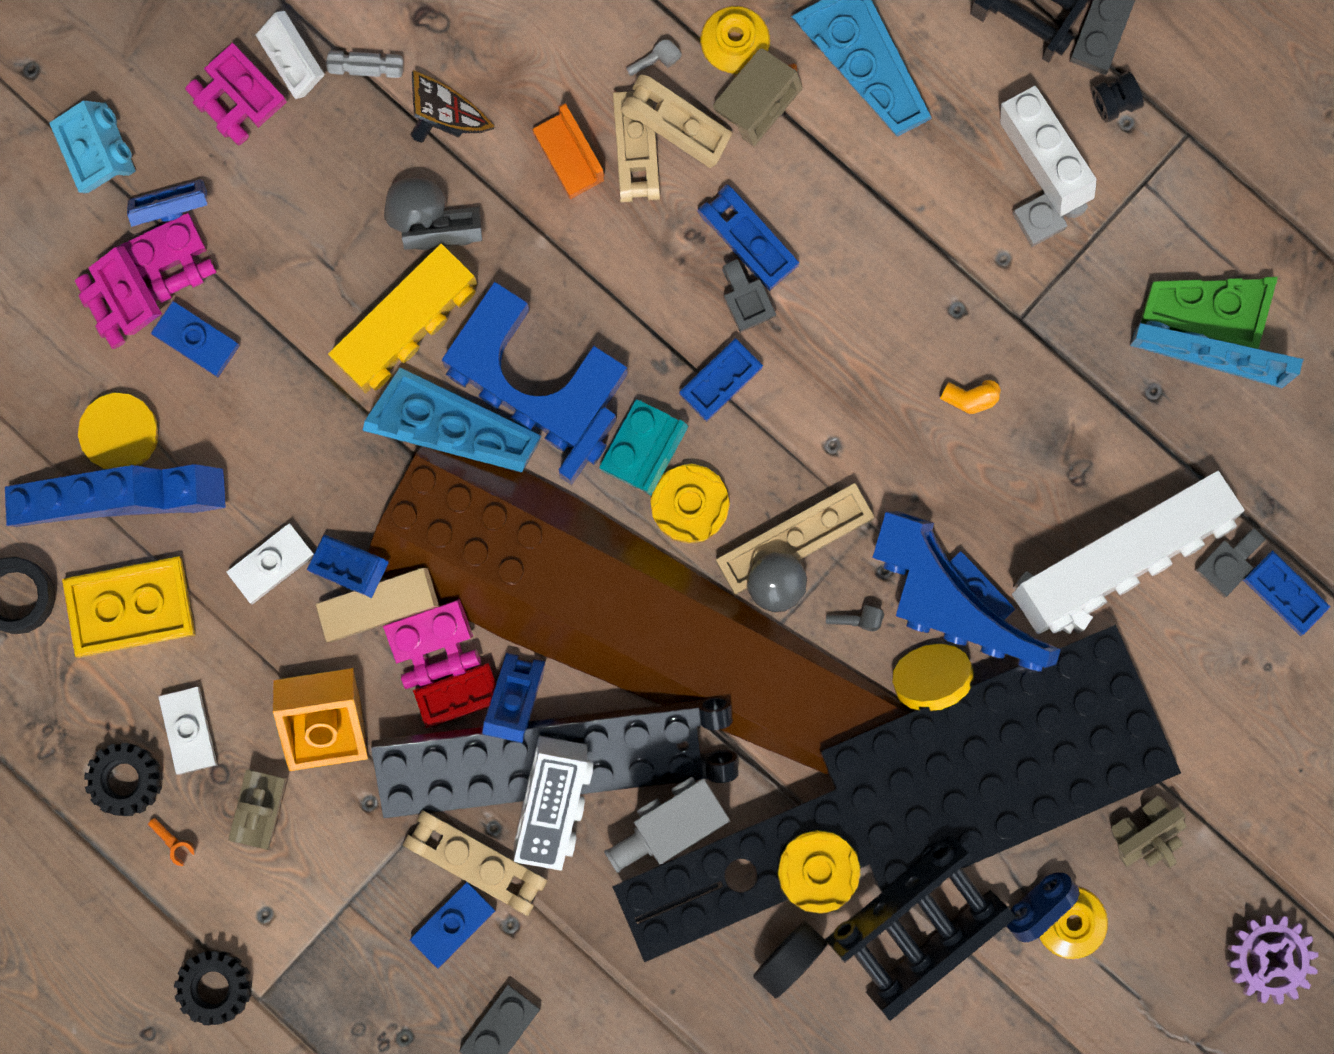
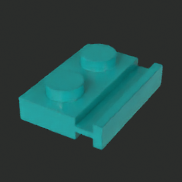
[599,399,689,495]

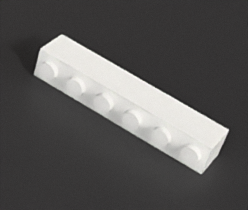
[1012,471,1245,635]

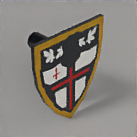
[410,70,495,143]

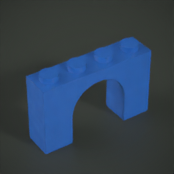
[442,282,628,452]

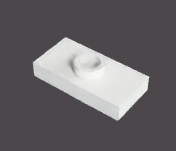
[256,11,324,99]
[226,523,314,604]
[158,687,217,775]

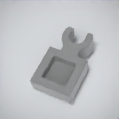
[1013,194,1088,247]

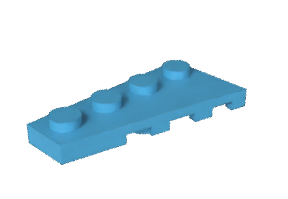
[792,0,932,137]
[1130,321,1303,389]
[362,368,541,472]

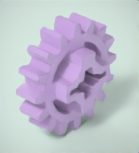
[1227,915,1319,1004]

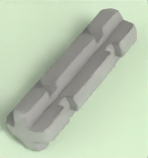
[327,51,404,78]

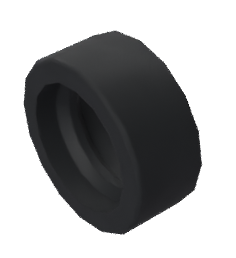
[0,557,55,635]
[753,921,828,999]

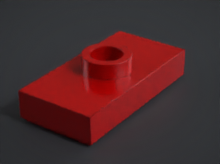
[413,663,496,729]

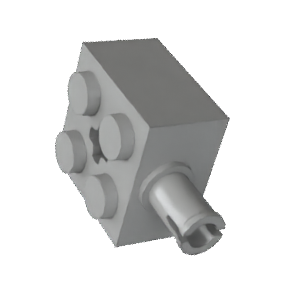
[604,777,730,873]

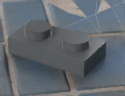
[1070,0,1135,75]
[402,207,483,250]
[459,985,541,1054]

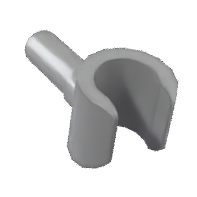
[626,40,682,76]

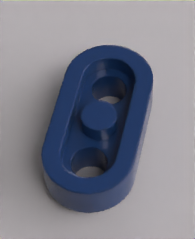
[1007,872,1079,942]

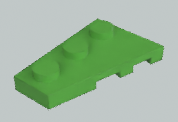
[1141,277,1278,349]

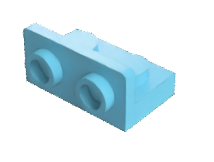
[49,100,136,193]

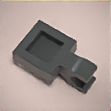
[722,259,776,333]
[1195,528,1266,598]

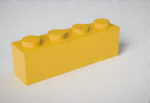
[328,244,477,394]

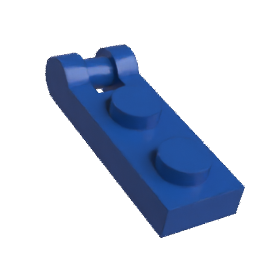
[697,184,799,291]
[482,653,546,743]

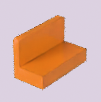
[532,103,604,199]

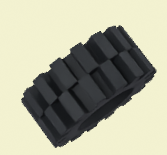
[84,743,163,816]
[174,951,252,1026]

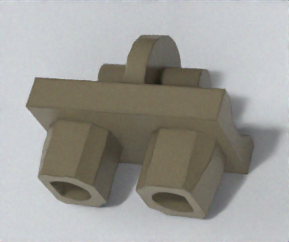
[228,769,287,850]
[1111,796,1186,869]

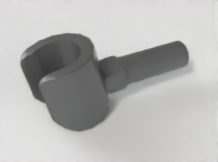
[826,605,884,632]

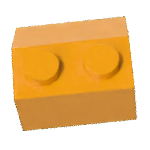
[273,668,368,771]

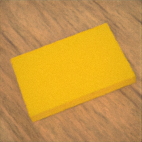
[62,556,195,658]

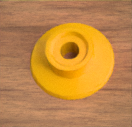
[700,6,770,73]
[1039,887,1108,959]

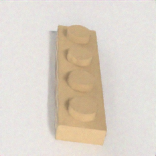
[716,483,875,596]

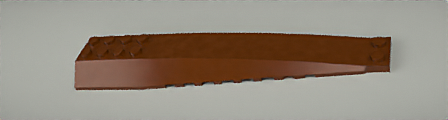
[368,446,915,776]

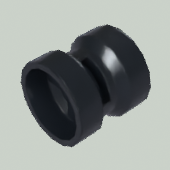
[1091,71,1144,123]

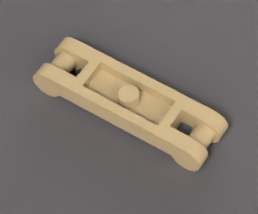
[402,810,548,916]

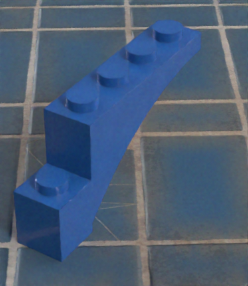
[5,464,226,527]
[872,511,1061,671]

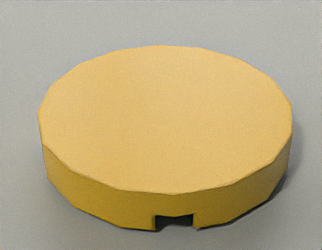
[78,393,158,470]
[650,464,730,544]
[892,644,974,711]
[777,830,860,913]

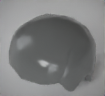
[384,177,446,233]
[746,552,807,612]

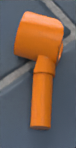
[148,818,195,866]

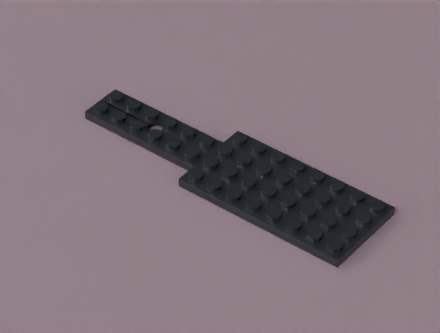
[612,624,1181,963]

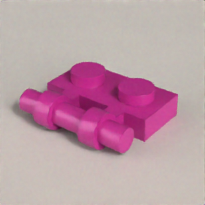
[185,43,287,146]
[117,213,217,303]
[75,246,162,349]
[383,599,481,689]

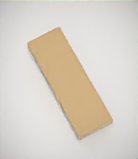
[316,568,439,642]

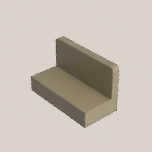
[713,49,803,147]

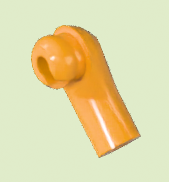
[940,380,1001,414]

